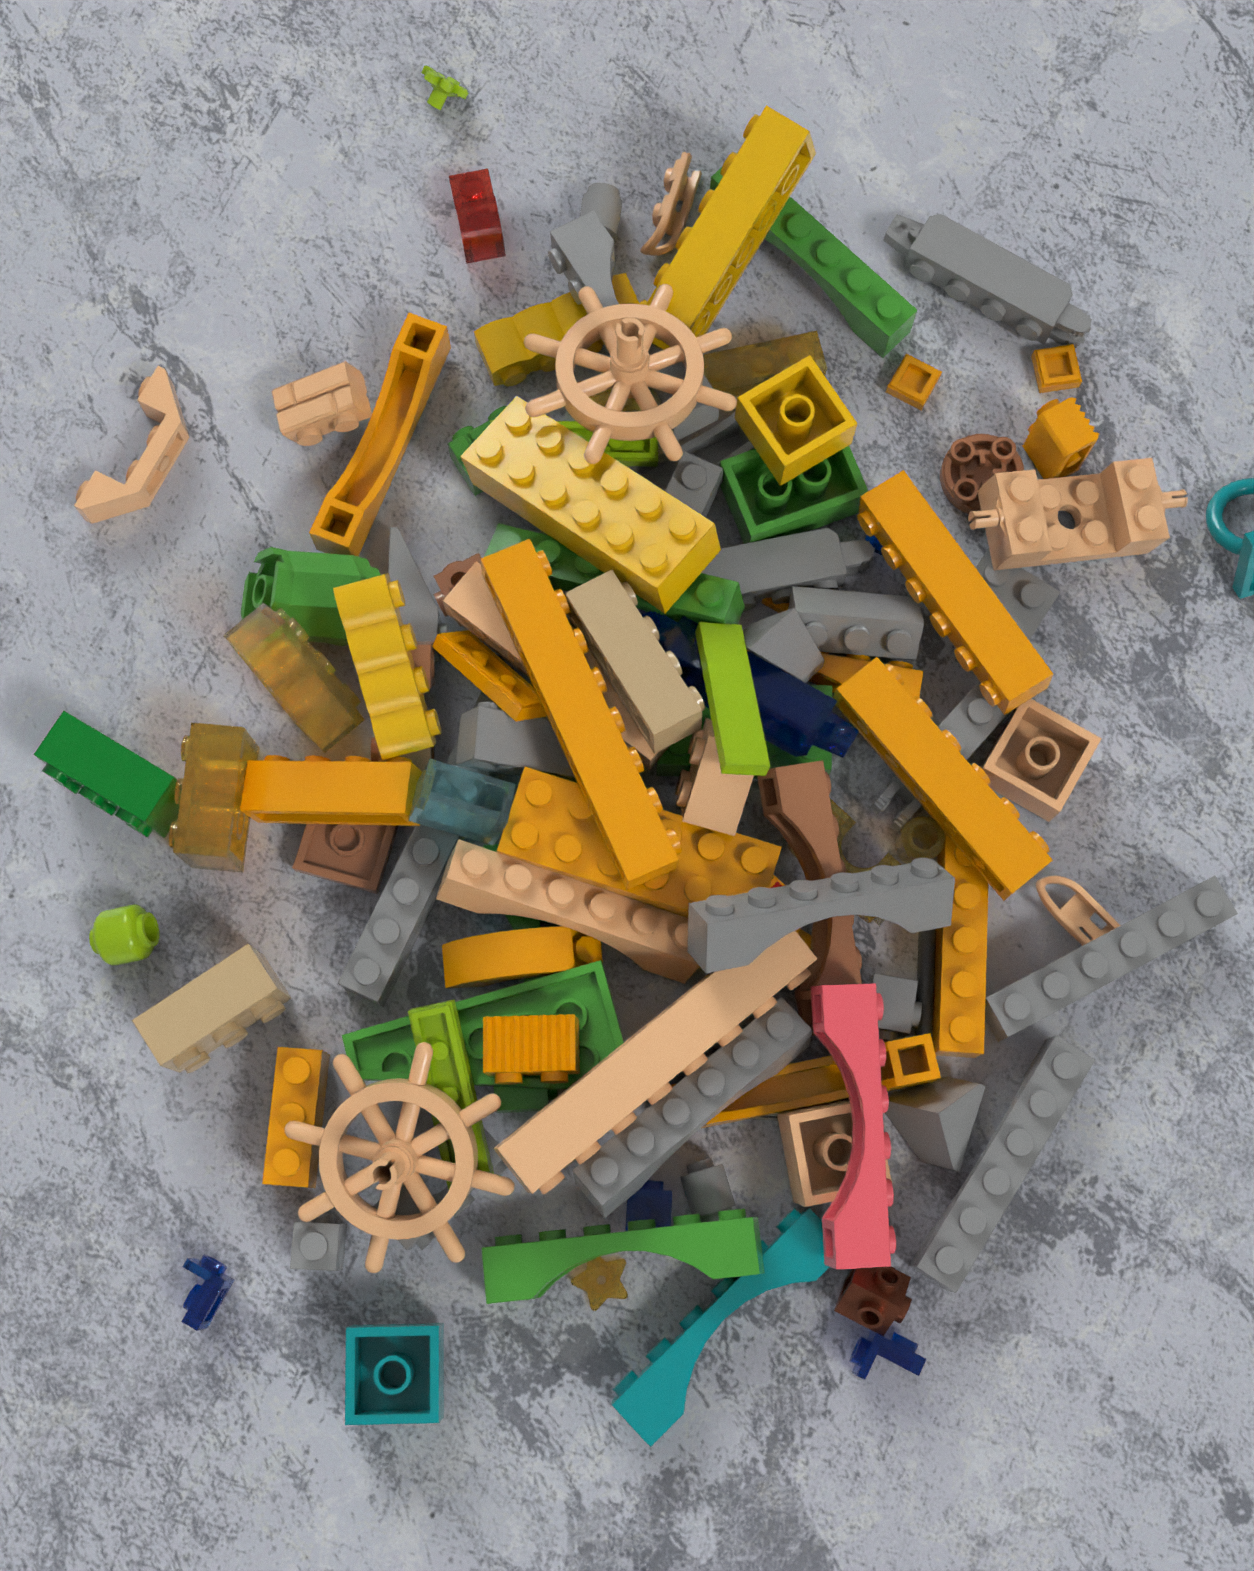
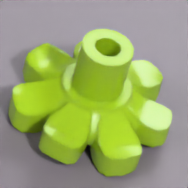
[421,65,469,110]

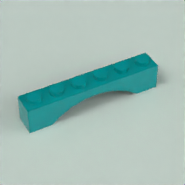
[612,1208,829,1447]

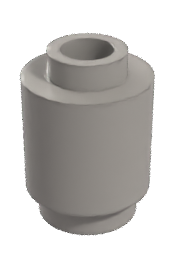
[580,183,622,242]
[680,1158,735,1223]

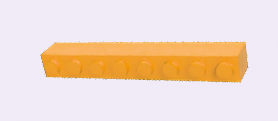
[481,539,682,890]

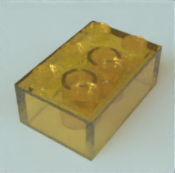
[223,603,365,753]
[169,722,260,873]

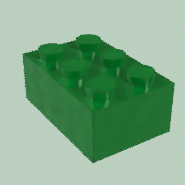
[34,710,193,839]

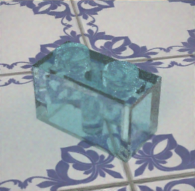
[408,759,516,845]

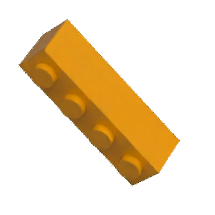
[240,755,426,826]

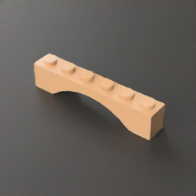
[436,839,700,984]

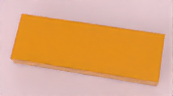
[432,630,546,722]

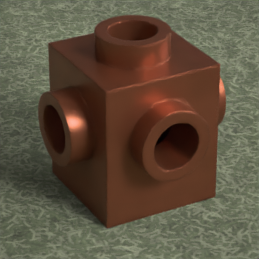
[834,1266,912,1337]

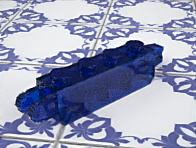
[642,610,859,758]

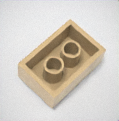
[132,944,292,1073]

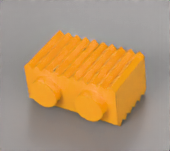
[1022,397,1099,479]
[483,1014,580,1085]

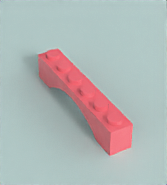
[811,983,896,1270]

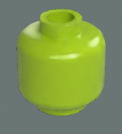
[89,904,160,966]

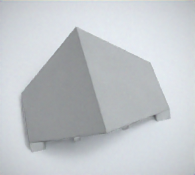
[743,608,824,687]
[885,1077,986,1172]

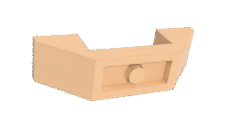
[74,366,190,524]

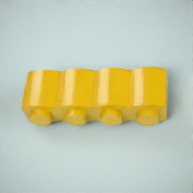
[474,273,639,387]
[333,573,442,760]

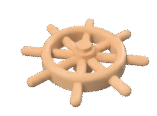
[524,284,737,464]
[285,1042,515,1273]

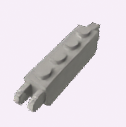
[883,214,1092,348]
[701,528,875,612]
[870,641,1046,833]

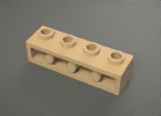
[565,570,705,754]

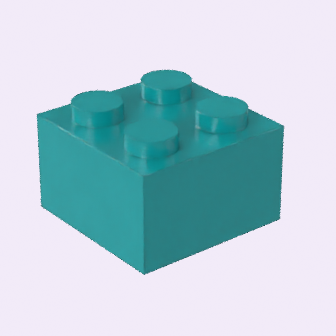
[345,1323,444,1425]

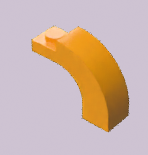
[442,926,603,988]

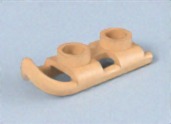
[640,152,702,256]
[1036,876,1121,946]

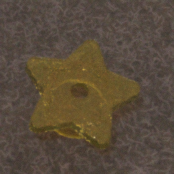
[571,1257,628,1311]

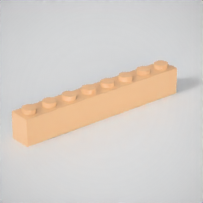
[493,931,817,1195]

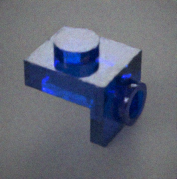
[625,1180,673,1231]
[849,1331,926,1380]

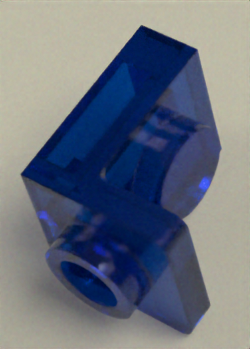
[181,1254,235,1331]

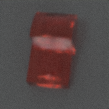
[449,168,506,264]

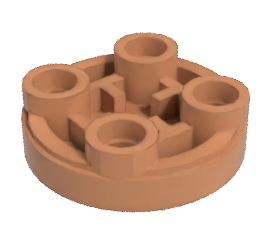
[940,434,1024,514]

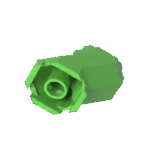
[241,547,380,646]

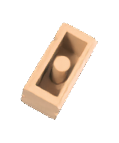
[272,361,372,446]

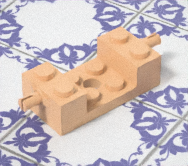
[968,458,1188,571]

